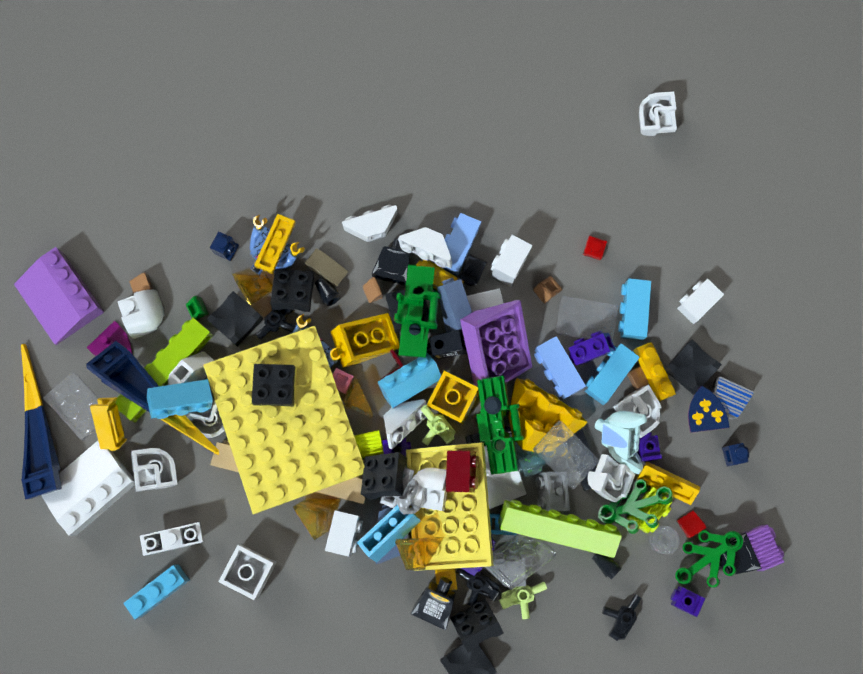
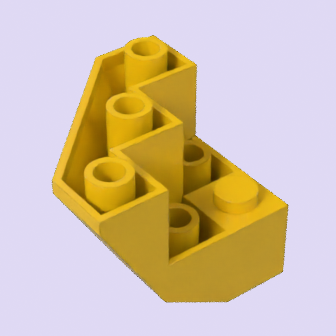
[508,378,587,453]

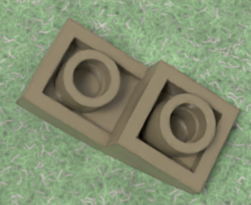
[305,248,348,287]

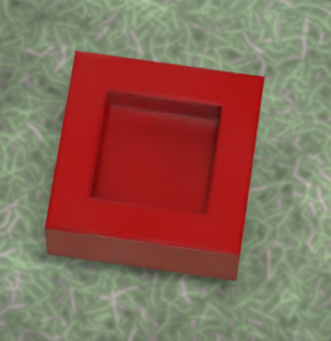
[583,236,607,260]

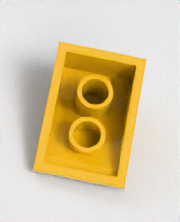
[330,313,400,367]

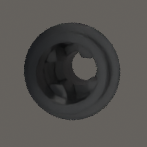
[315,277,340,306]
[592,554,622,580]

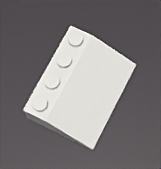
[42,441,135,536]

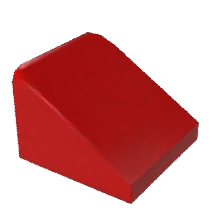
[677,510,707,538]

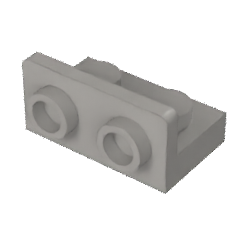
[536,471,570,511]

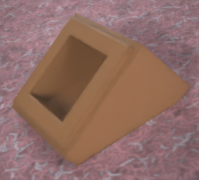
[129,272,153,293]
[533,276,562,304]
[363,277,383,303]
[627,366,649,390]

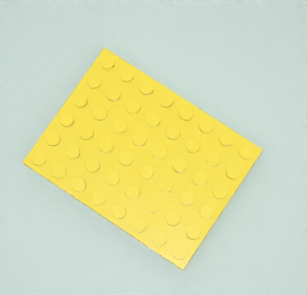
[203,326,365,515]

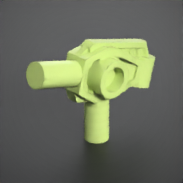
[421,405,456,446]
[499,582,547,619]

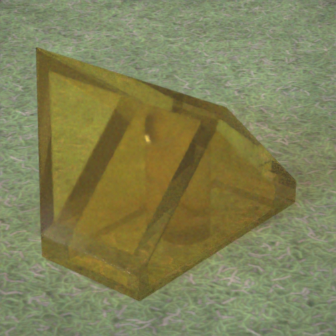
[232,274,273,305]
[342,379,374,418]
[293,498,341,540]
[395,537,444,570]

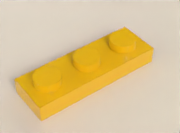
[254,214,296,274]
[633,342,676,401]
[637,461,700,505]

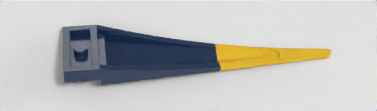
[86,341,219,455]
[21,344,62,500]

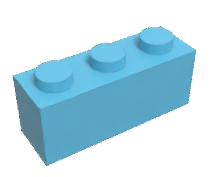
[618,278,651,340]
[584,344,640,405]
[378,353,441,408]
[147,379,213,419]
[357,505,421,562]
[123,564,190,620]

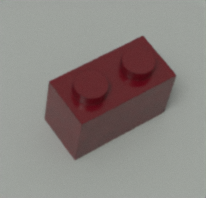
[446,450,479,493]

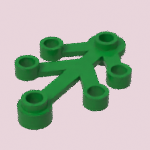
[598,479,674,534]
[675,530,744,588]

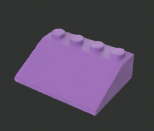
[14,247,104,345]
[460,300,532,387]

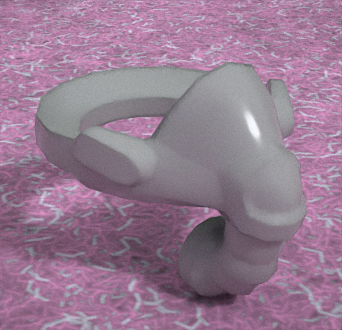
[396,479,420,515]

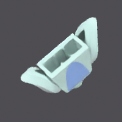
[595,411,647,474]

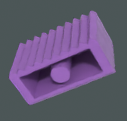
[745,525,784,571]

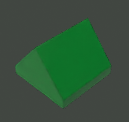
[186,296,209,320]

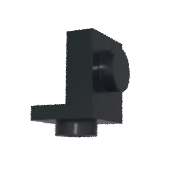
[459,254,487,286]

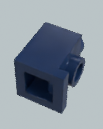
[210,231,239,261]
[722,443,749,467]

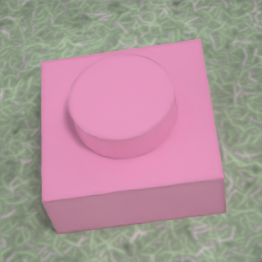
[333,368,354,394]

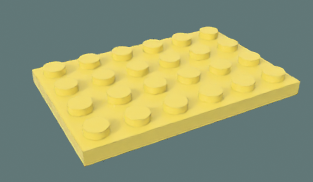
[406,442,494,571]

